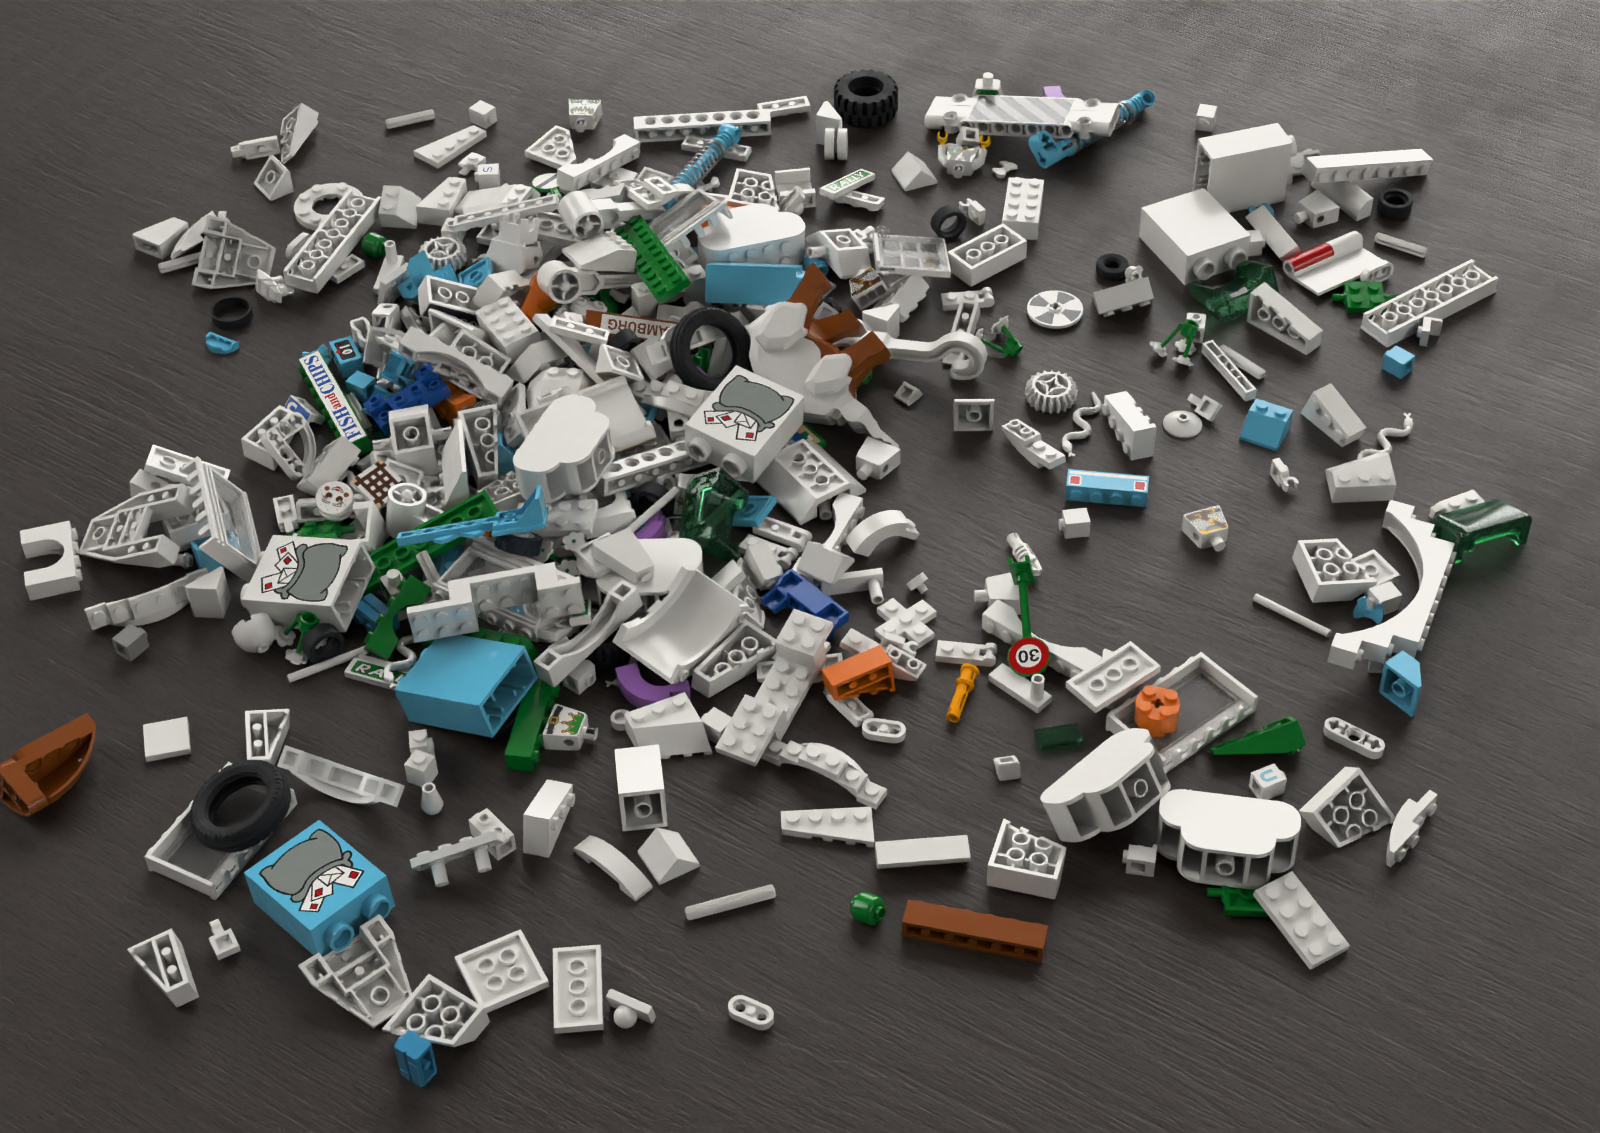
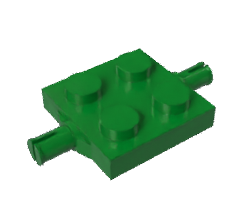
[1332,281,1397,313]
[285,520,355,539]
[1207,879,1270,917]

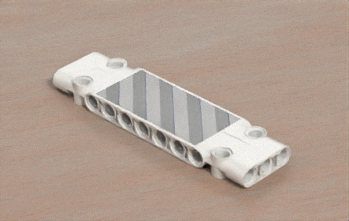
[924,94,1120,139]

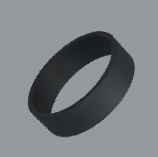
[210,296,253,330]

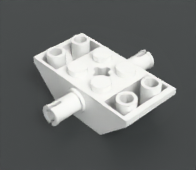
[806,228,874,279]
[372,404,452,476]

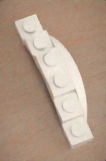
[646,312,741,365]
[630,379,708,418]
[84,567,208,630]
[761,738,887,810]
[277,745,405,807]

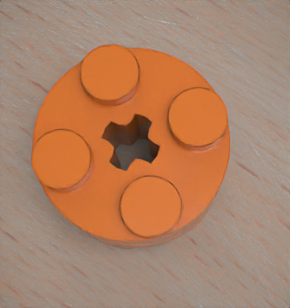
[1134,685,1180,738]

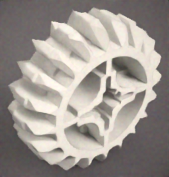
[419,235,467,272]
[1025,370,1078,414]

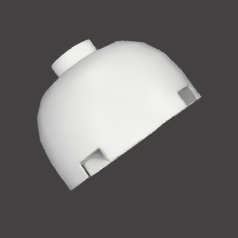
[232,613,276,653]

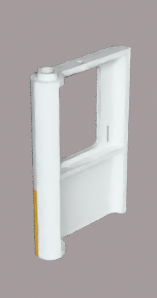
[515,375,656,454]

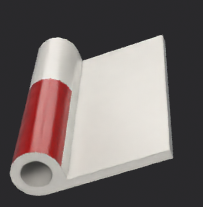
[1283,231,1382,296]

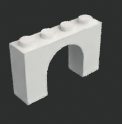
[631,264,706,319]
[574,488,636,540]
[20,521,83,601]

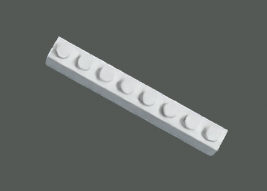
[1301,149,1433,184]

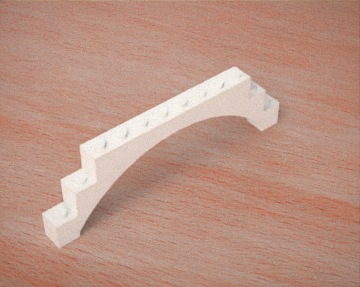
[1327,500,1457,670]

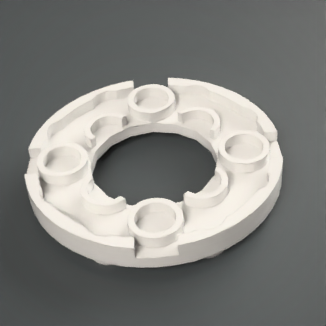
[294,182,363,230]

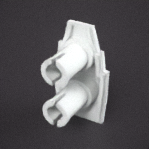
[255,269,294,303]

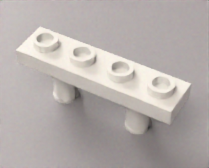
[410,829,505,887]

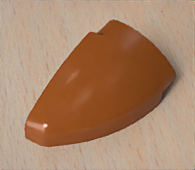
[0,713,96,817]

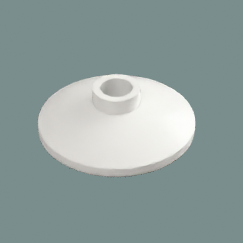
[1163,411,1202,438]

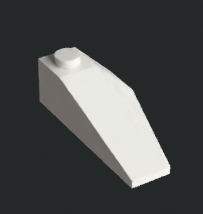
[280,103,318,164]
[731,558,765,630]

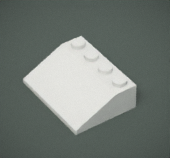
[562,231,637,273]
[438,419,470,512]

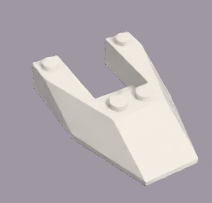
[79,483,199,568]

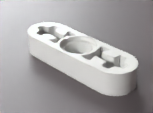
[1323,717,1385,759]

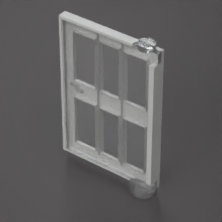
[872,226,951,278]

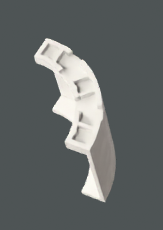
[612,566,750,684]

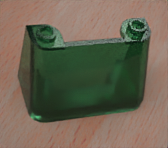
[1188,260,1279,322]
[679,467,749,562]
[1430,499,1532,564]

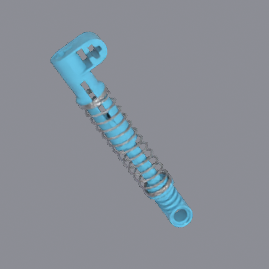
[1029,90,1155,168]
[648,123,741,222]

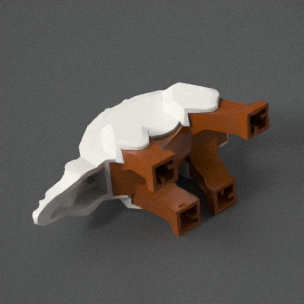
[744,262,900,448]

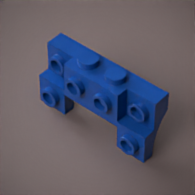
[363,363,452,435]
[761,568,849,642]

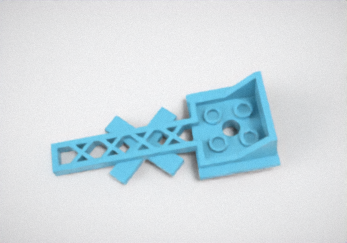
[396,485,549,547]

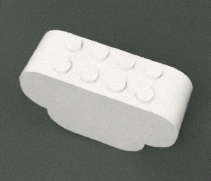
[698,204,805,271]
[513,395,615,503]
[576,538,704,622]
[1040,728,1171,842]
[1155,789,1301,889]

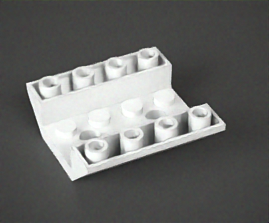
[756,439,866,525]

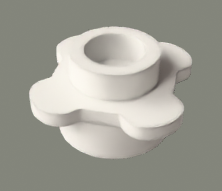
[1125,266,1143,283]

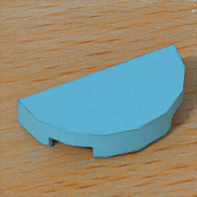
[206,332,240,354]

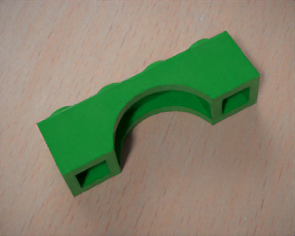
[364,575,432,661]

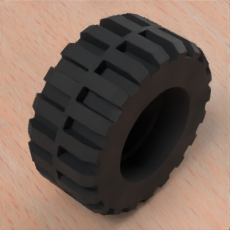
[834,69,898,128]

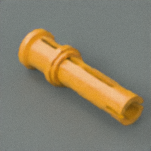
[946,663,979,723]

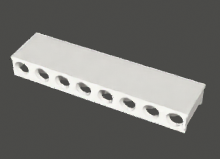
[283,189,381,294]
[1360,259,1498,348]

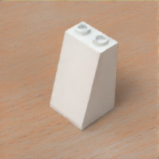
[615,744,668,831]

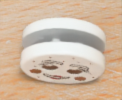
[315,481,355,521]

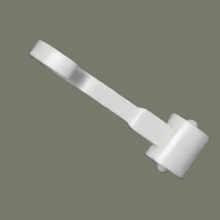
[558,183,701,240]
[537,253,688,304]
[832,319,988,380]
[385,483,508,575]

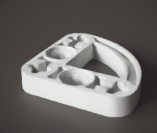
[261,412,316,481]

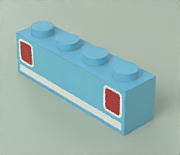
[1065,469,1149,507]

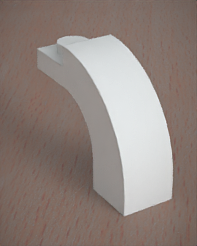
[845,510,920,557]

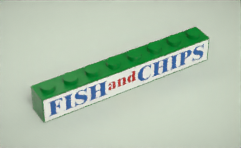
[298,350,373,456]

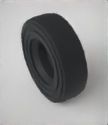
[1096,253,1129,280]

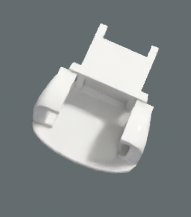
[485,213,543,275]

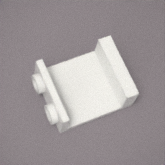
[775,168,816,208]
[353,501,386,554]

